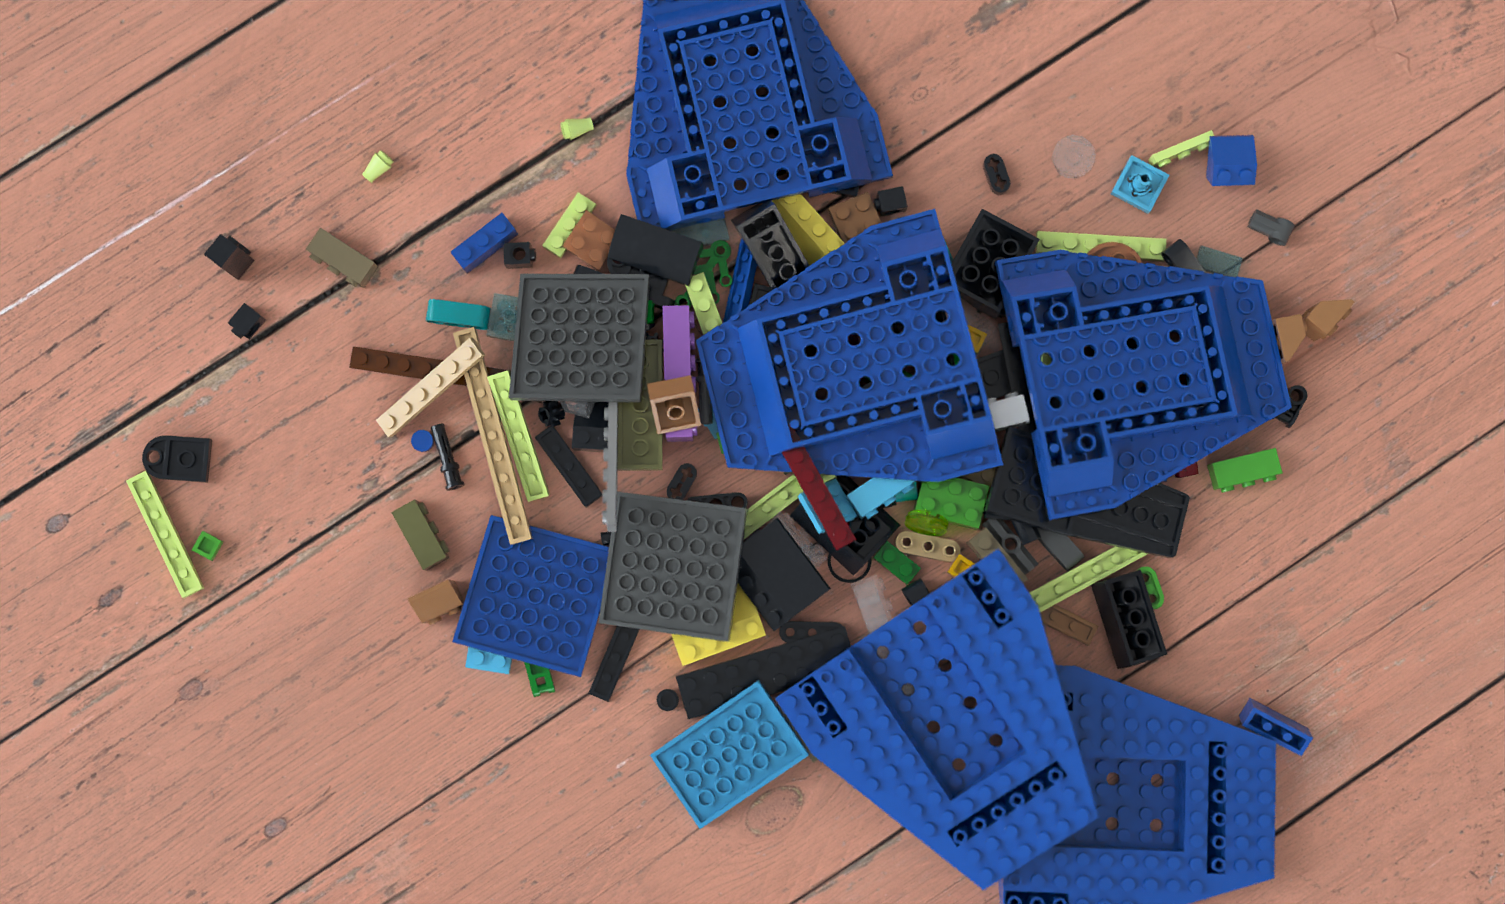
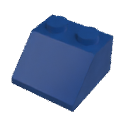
[1206,135,1257,186]

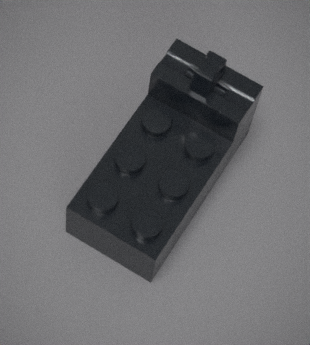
[731,200,809,290]

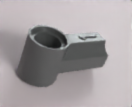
[1247,209,1295,246]

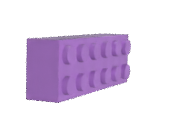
[663,305,698,442]

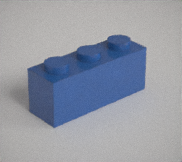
[451,213,518,274]
[1239,698,1313,756]

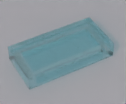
[1196,246,1243,277]

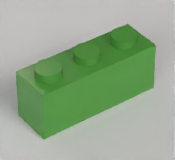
[1207,448,1282,493]

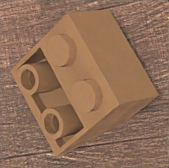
[1302,299,1355,341]

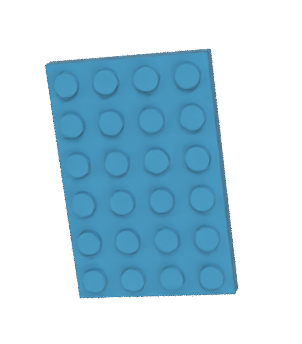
[650,680,809,829]

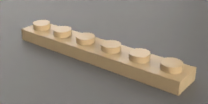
[376,338,486,437]

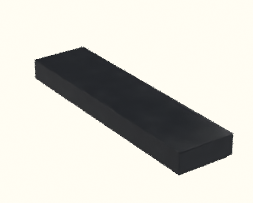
[535,426,603,508]
[588,626,640,702]

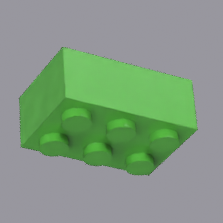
[913,478,989,530]

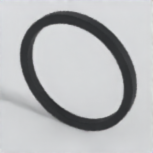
[828,553,871,583]

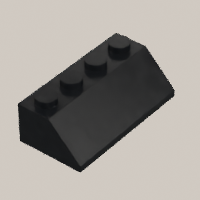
[1091,570,1167,669]

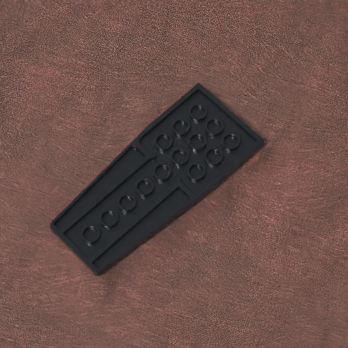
[985,426,1190,558]

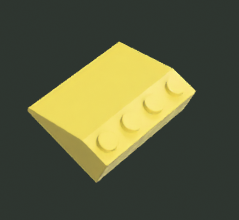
[671,583,766,666]

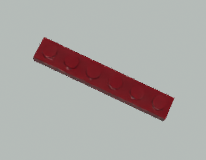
[782,423,856,550]

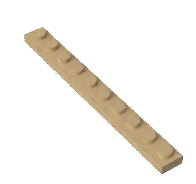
[453,327,533,545]

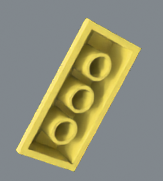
[772,194,845,266]

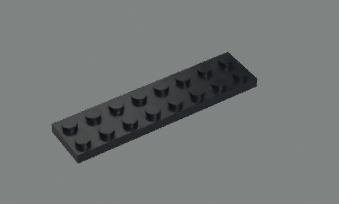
[676,626,851,719]

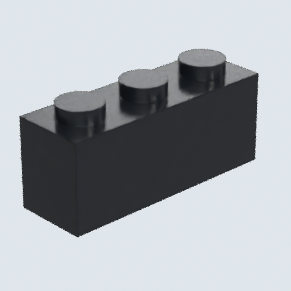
[204,234,255,280]

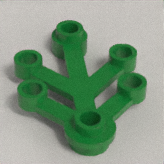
[674,240,732,308]

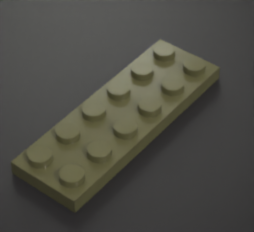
[618,340,663,471]

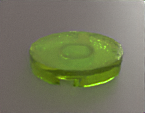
[904,510,949,536]

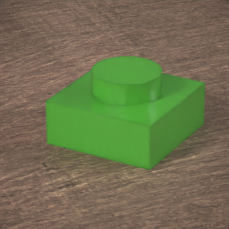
[192,531,224,561]

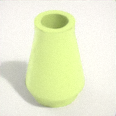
[560,118,594,140]
[362,150,393,183]

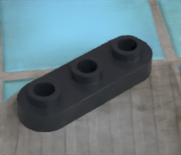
[779,621,843,643]

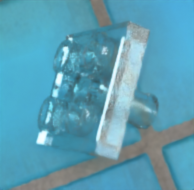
[486,293,518,341]

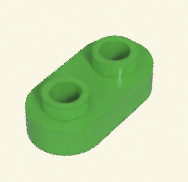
[1136,567,1164,610]

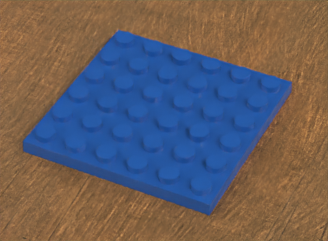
[452,515,609,678]

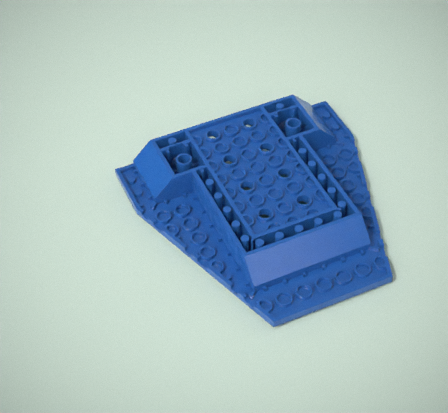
[626,0,893,231]
[696,209,1003,482]
[995,249,1292,520]
[775,548,1098,890]
[998,665,1276,904]

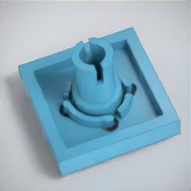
[1110,155,1169,214]

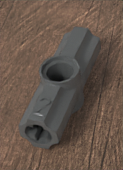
[982,519,1038,575]

